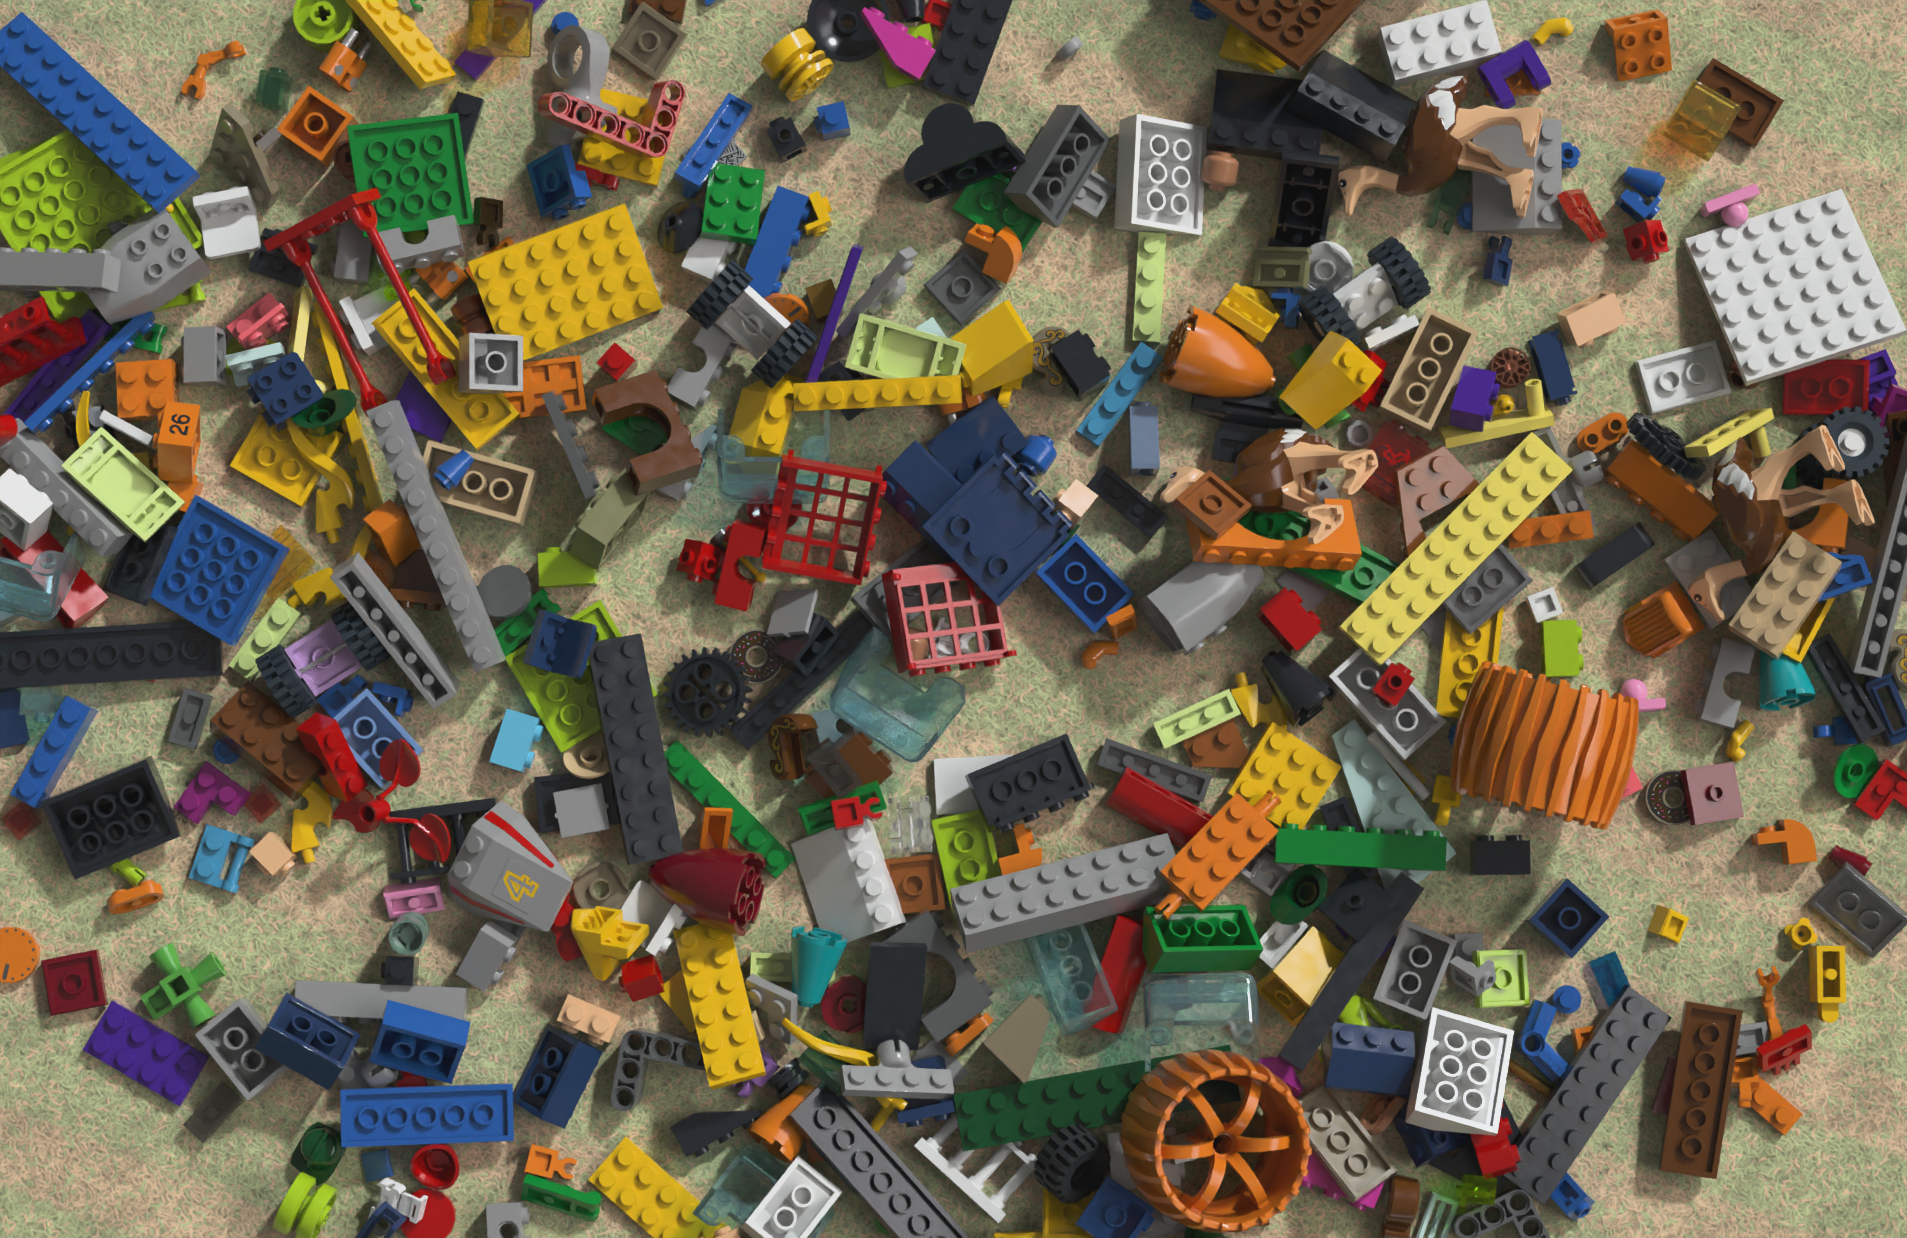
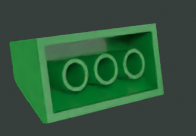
[1142,905,1263,973]

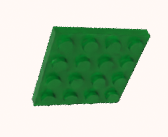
[346,113,474,238]

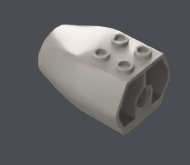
[86,208,211,324]
[1136,561,1265,656]

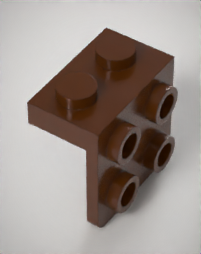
[390,549,447,611]

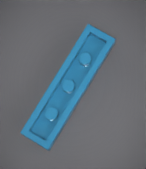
[1076,342,1164,447]

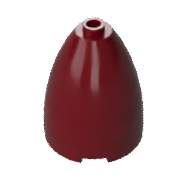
[648,848,766,936]

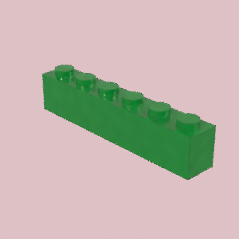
[1273,823,1447,872]

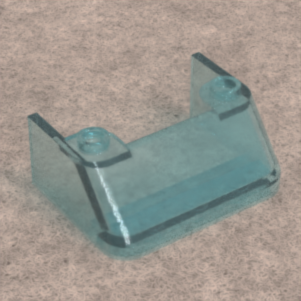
[717,409,831,504]
[0,531,86,621]
[1143,973,1260,1071]

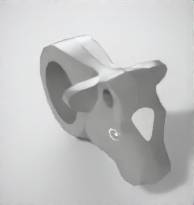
[546,25,618,148]

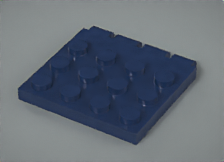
[920,451,1073,606]

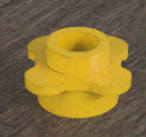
[1784,918,1817,950]

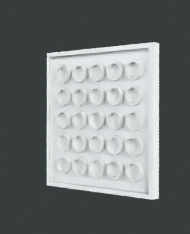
[1684,189,1907,386]

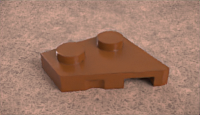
[1182,718,1249,768]

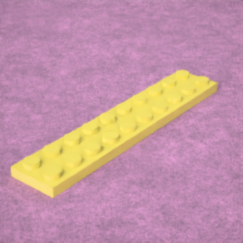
[1339,432,1573,667]

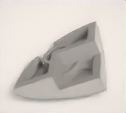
[1238,840,1296,899]

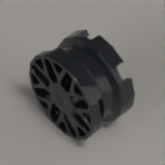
[766,1057,811,1100]

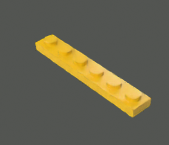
[793,375,962,412]

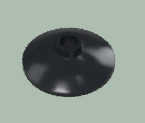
[657,201,703,254]

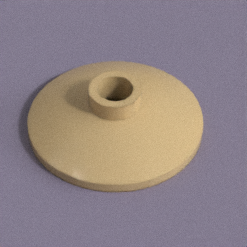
[563,733,609,779]

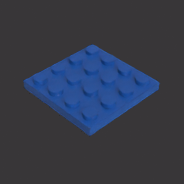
[150,495,290,647]

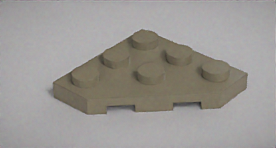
[209,103,280,209]

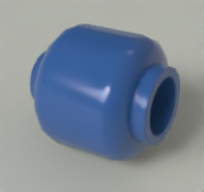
[1016,434,1057,477]

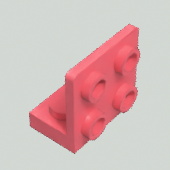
[226,292,291,350]

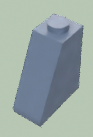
[1128,401,1160,476]

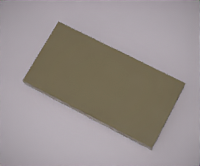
[1298,1083,1398,1203]

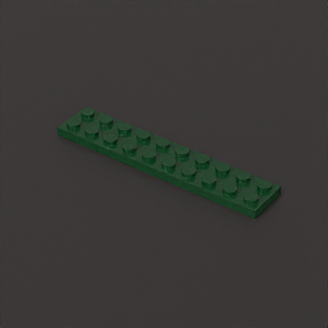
[953,1045,1241,1152]

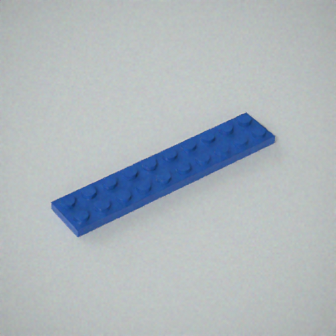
[0,12,200,214]

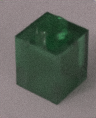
[255,67,293,111]

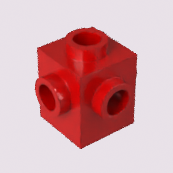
[1623,220,1669,264]
[676,538,723,584]

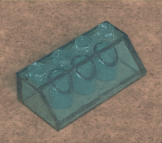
[1024,923,1118,1037]

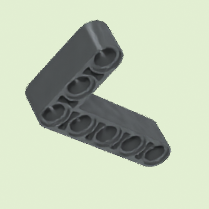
[611,1028,706,1111]
[1451,1188,1550,1238]

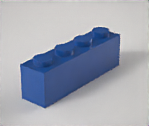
[742,185,812,298]
[10,696,98,809]

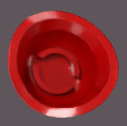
[410,1143,460,1190]

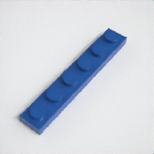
[24,311,156,434]

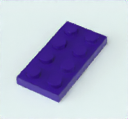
[83,1000,210,1106]

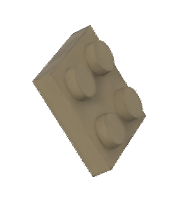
[612,2,688,80]

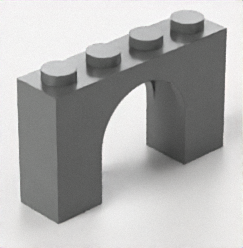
[880,908,994,1042]

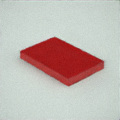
[1782,359,1870,415]

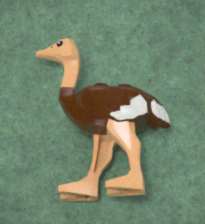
[1338,76,1544,218]
[1688,425,1875,622]
[1160,428,1378,544]

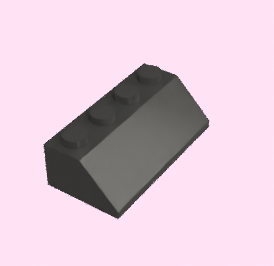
[1004,104,1111,228]

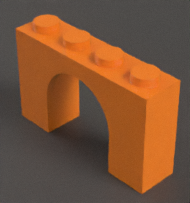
[1784,478,1850,553]

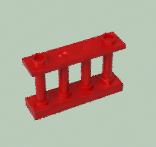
[0,296,87,387]

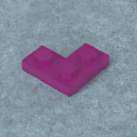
[174,761,252,824]

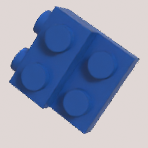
[526,145,592,220]
[1075,1176,1155,1238]

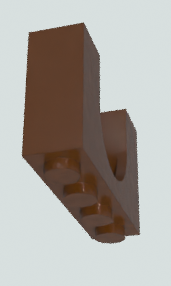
[591,370,703,496]

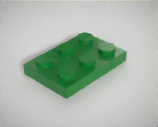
[701,163,765,245]
[952,173,1043,253]

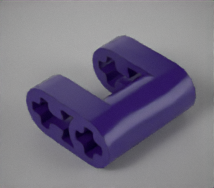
[1477,40,1551,109]

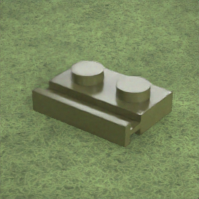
[1253,246,1312,289]

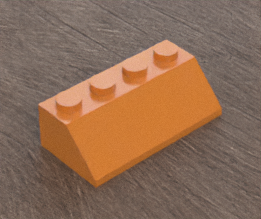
[1603,440,1720,542]

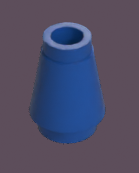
[1623,166,1666,198]
[433,449,474,491]

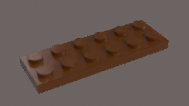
[1658,1001,1743,1179]

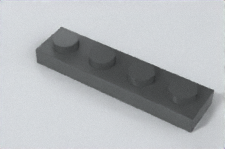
[1097,738,1212,802]

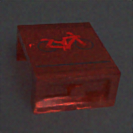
[1361,420,1433,509]

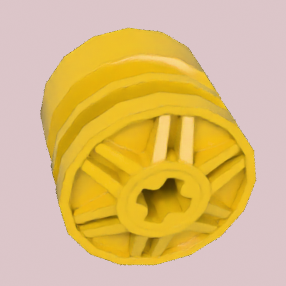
[760,28,834,102]

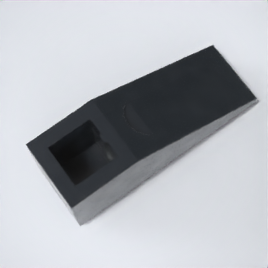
[670,1110,762,1158]

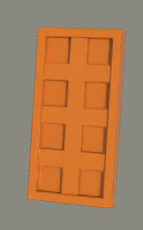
[503,355,587,420]

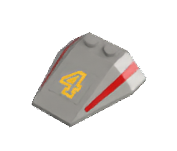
[448,801,573,932]

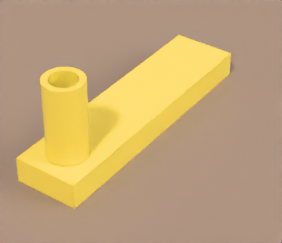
[287,286,332,394]
[1438,379,1555,449]
[1684,408,1774,458]

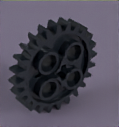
[1626,412,1706,481]
[662,647,753,738]

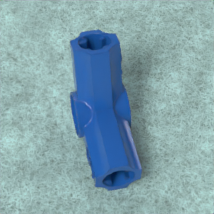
[1514,999,1569,1082]

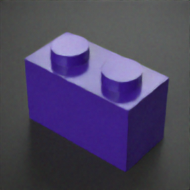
[1450,366,1500,432]

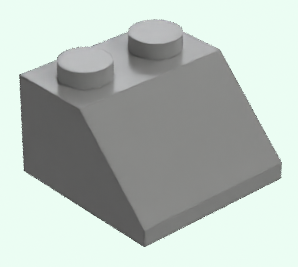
[459,333,523,394]

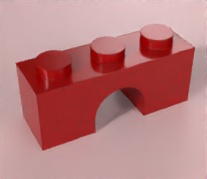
[712,519,768,612]
[296,712,368,802]

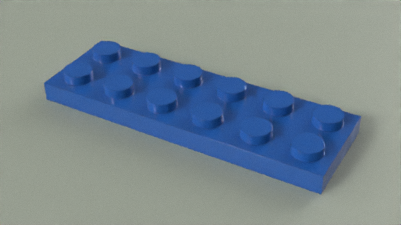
[340,1083,514,1147]

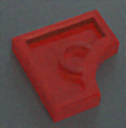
[1557,189,1607,243]

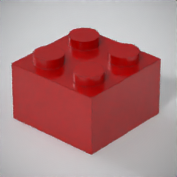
[1256,587,1322,656]

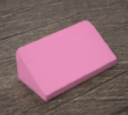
[383,877,445,919]

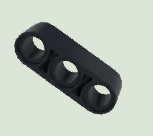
[1574,522,1655,590]

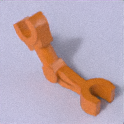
[181,40,246,100]
[1755,966,1783,1040]

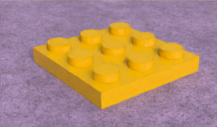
[578,88,666,187]
[230,410,345,508]
[1226,721,1342,829]

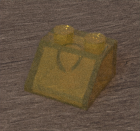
[466,0,533,58]
[1660,78,1742,162]

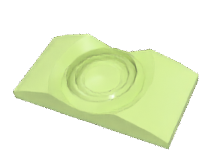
[845,313,967,379]
[61,427,185,542]

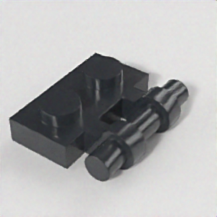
[248,228,318,288]

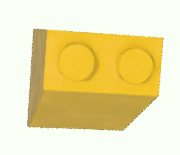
[950,300,1034,397]
[1253,926,1345,1026]

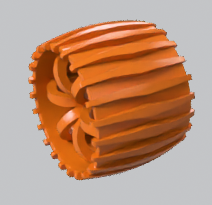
[1450,661,1639,830]
[1119,1049,1312,1233]

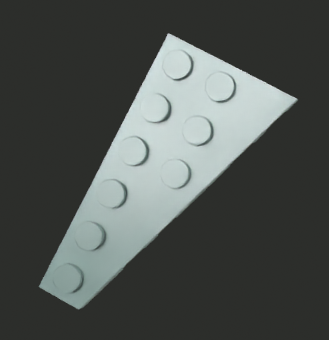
[1331,719,1457,892]

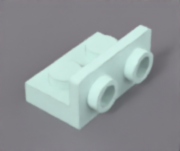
[225,342,286,388]

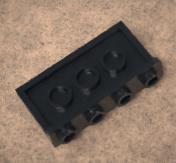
[965,733,1095,834]

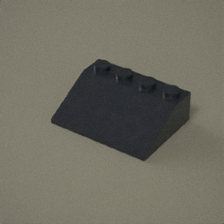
[1288,50,1417,164]
[1207,69,1323,159]
[41,755,180,880]

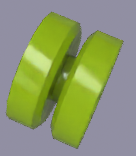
[293,0,359,53]
[273,1172,339,1238]

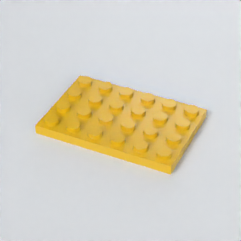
[467,203,663,361]

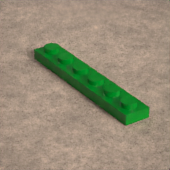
[664,740,796,878]

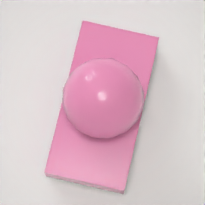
[1700,184,1760,227]
[1620,679,1666,712]

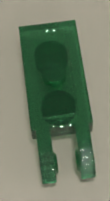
[1427,169,1471,235]

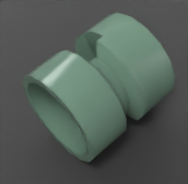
[388,911,430,956]

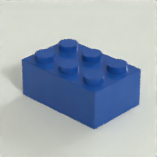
[1035,534,1135,635]
[369,1000,470,1084]

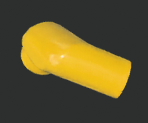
[1531,17,1573,46]
[1490,394,1514,416]
[1725,720,1754,762]

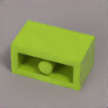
[538,547,598,589]
[1539,620,1584,678]

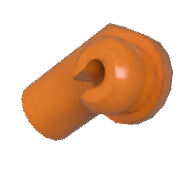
[1081,641,1119,669]

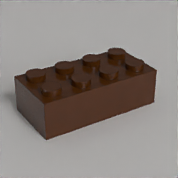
[210,681,325,802]

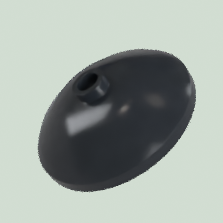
[807,0,890,63]

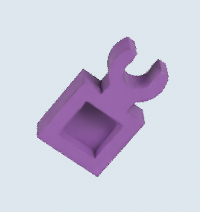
[731,1046,780,1098]

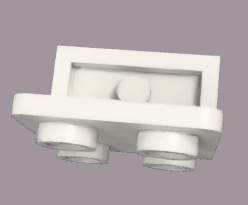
[193,186,261,260]
[339,283,399,355]
[620,881,688,956]

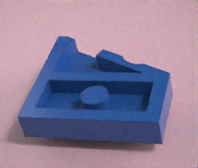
[1818,552,1873,603]

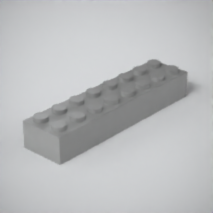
[950,833,1176,953]

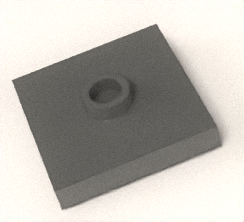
[923,248,1002,327]

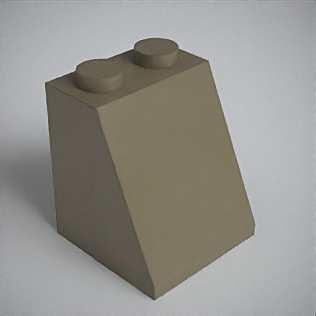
[983,993,1052,1083]

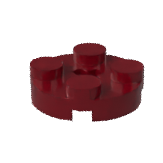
[820,975,866,1033]

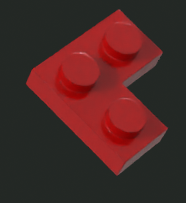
[1852,759,1907,821]

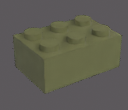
[570,468,651,570]

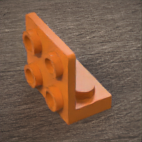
[1605,9,1672,81]

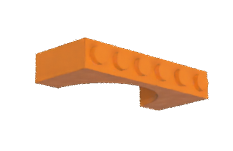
[1185,498,1362,571]

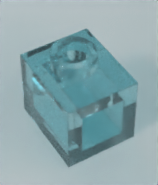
[19,687,65,723]

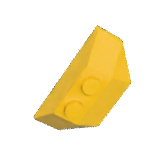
[727,374,804,482]

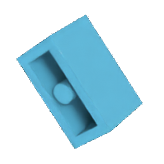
[489,708,544,773]

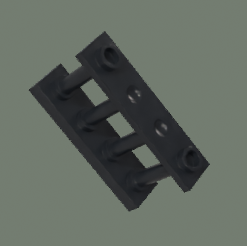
[387,798,499,885]

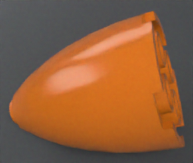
[1159,305,1276,397]

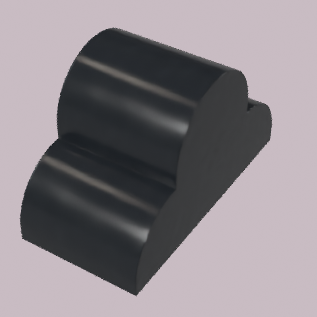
[904,103,1026,203]
[1268,149,1339,247]

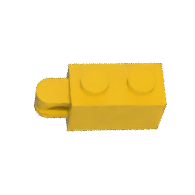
[1809,946,1846,1023]

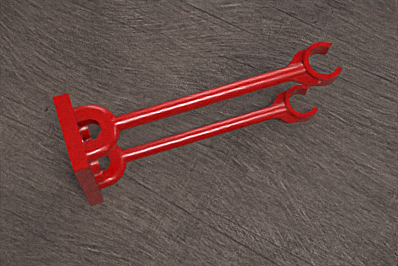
[263,187,456,418]

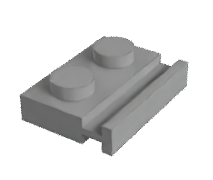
[1071,171,1116,221]

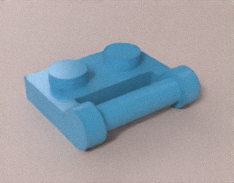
[189,824,255,893]

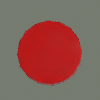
[401,1188,456,1238]

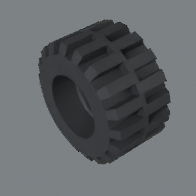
[1034,1125,1111,1204]

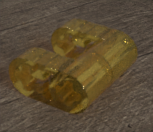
[266,524,317,600]

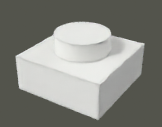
[1526,587,1563,624]

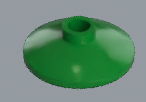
[1832,744,1878,798]

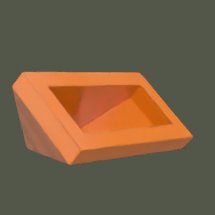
[698,807,733,849]

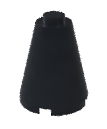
[1261,650,1337,728]

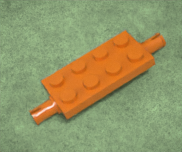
[1154,790,1282,921]

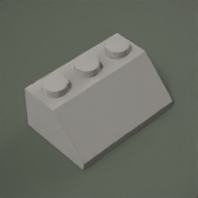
[1373,919,1457,1020]

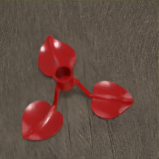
[332,738,451,863]

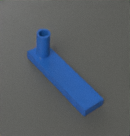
[674,93,753,199]

